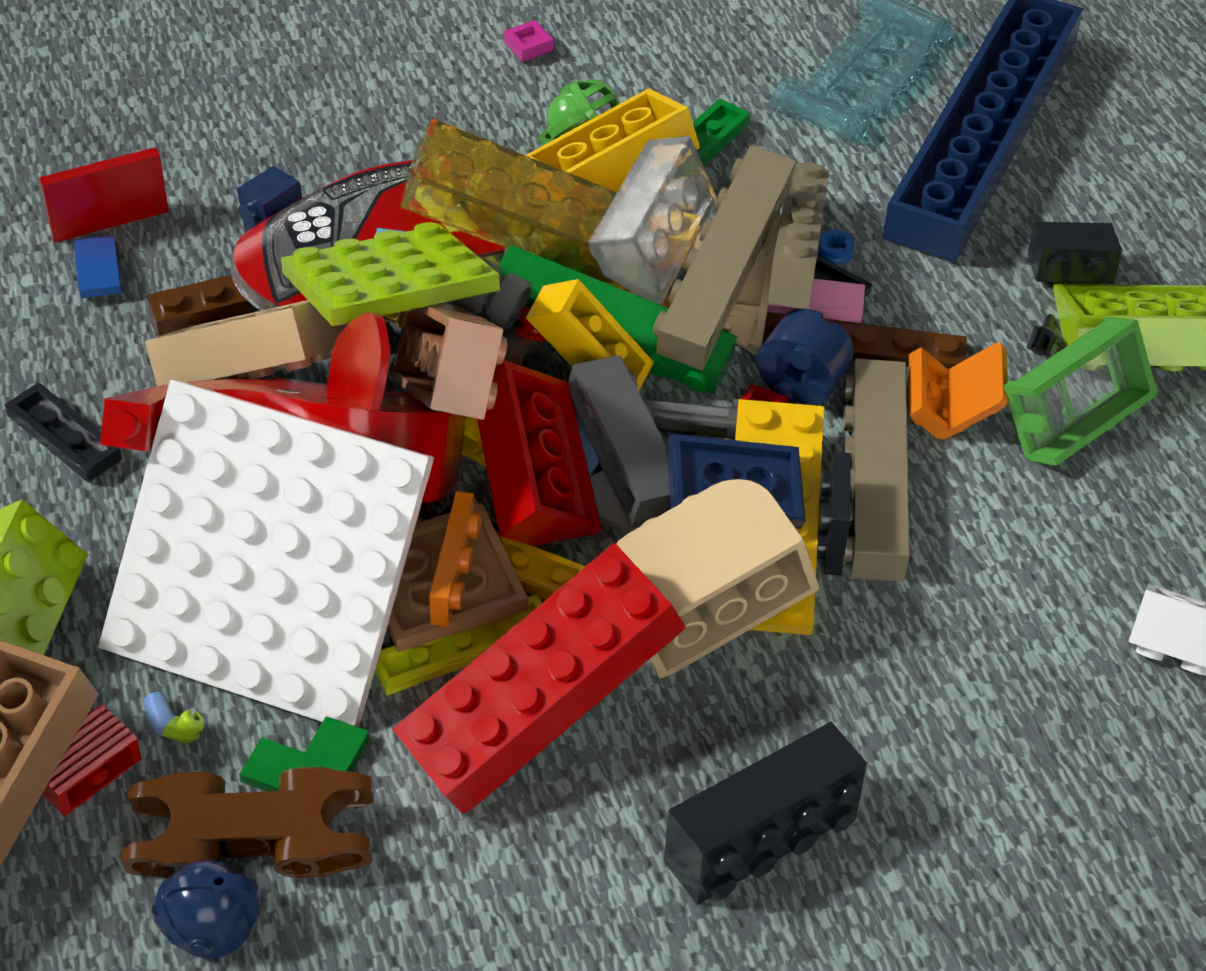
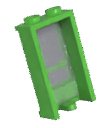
[1003,317,1158,466]

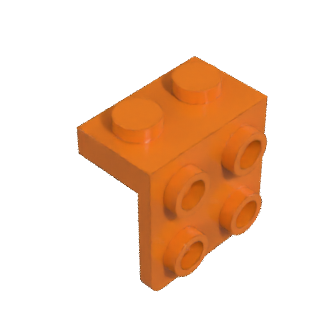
[907,342,1009,440]

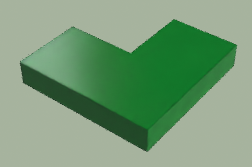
[239,716,370,791]

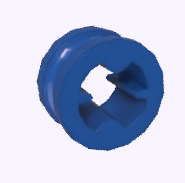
[818,230,854,265]

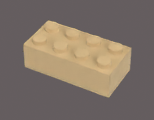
[145,300,342,386]

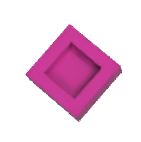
[504,20,554,62]

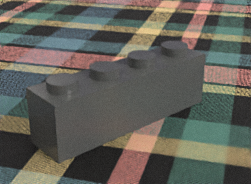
[568,355,671,527]

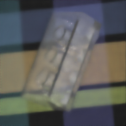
[588,136,717,304]

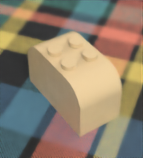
[616,479,820,679]

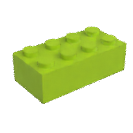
[0,499,88,655]

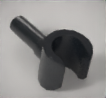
[1026,314,1058,356]

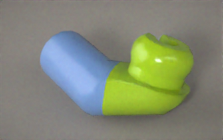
[143,692,205,744]

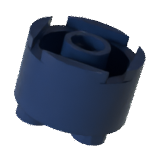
[754,309,854,405]

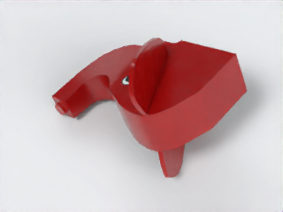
[100,313,466,502]

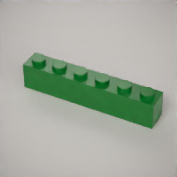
[499,245,738,394]

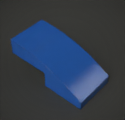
[74,235,122,299]

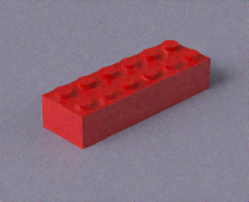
[392,542,686,814]

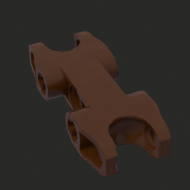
[121,767,375,879]

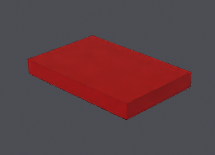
[39,147,169,243]

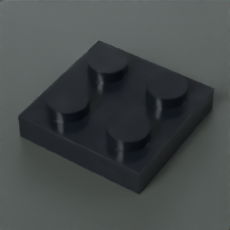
[817,452,851,576]

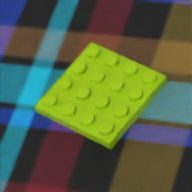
[281,222,500,327]

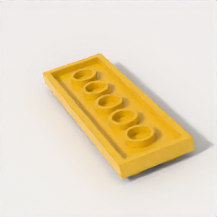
[735,399,824,635]

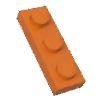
[429,491,482,628]

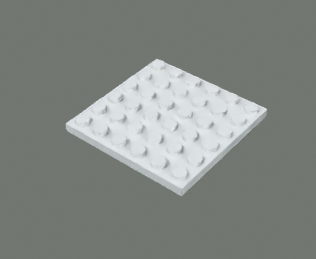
[98,380,434,727]

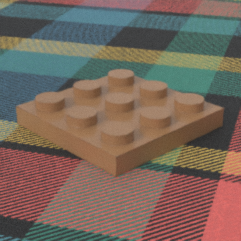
[387,503,529,652]

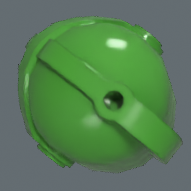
[537,79,620,146]

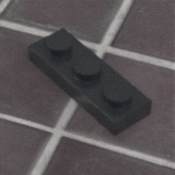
[4,382,122,483]

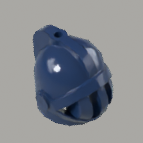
[152,859,262,959]

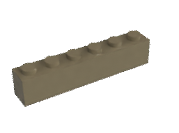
[653,145,796,371]
[768,162,830,310]
[843,359,909,582]

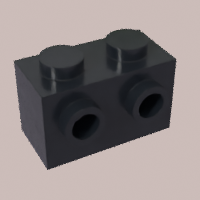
[1028,221,1122,284]

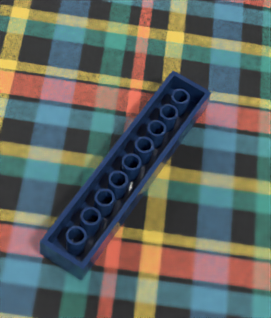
[883,0,1084,263]

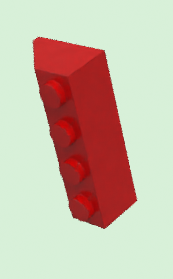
[477,360,602,546]

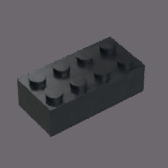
[664,721,867,905]

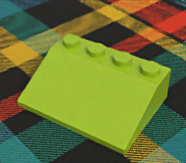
[1053,283,1206,371]

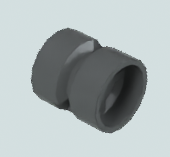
[455,256,533,331]

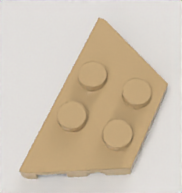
[694,214,781,355]

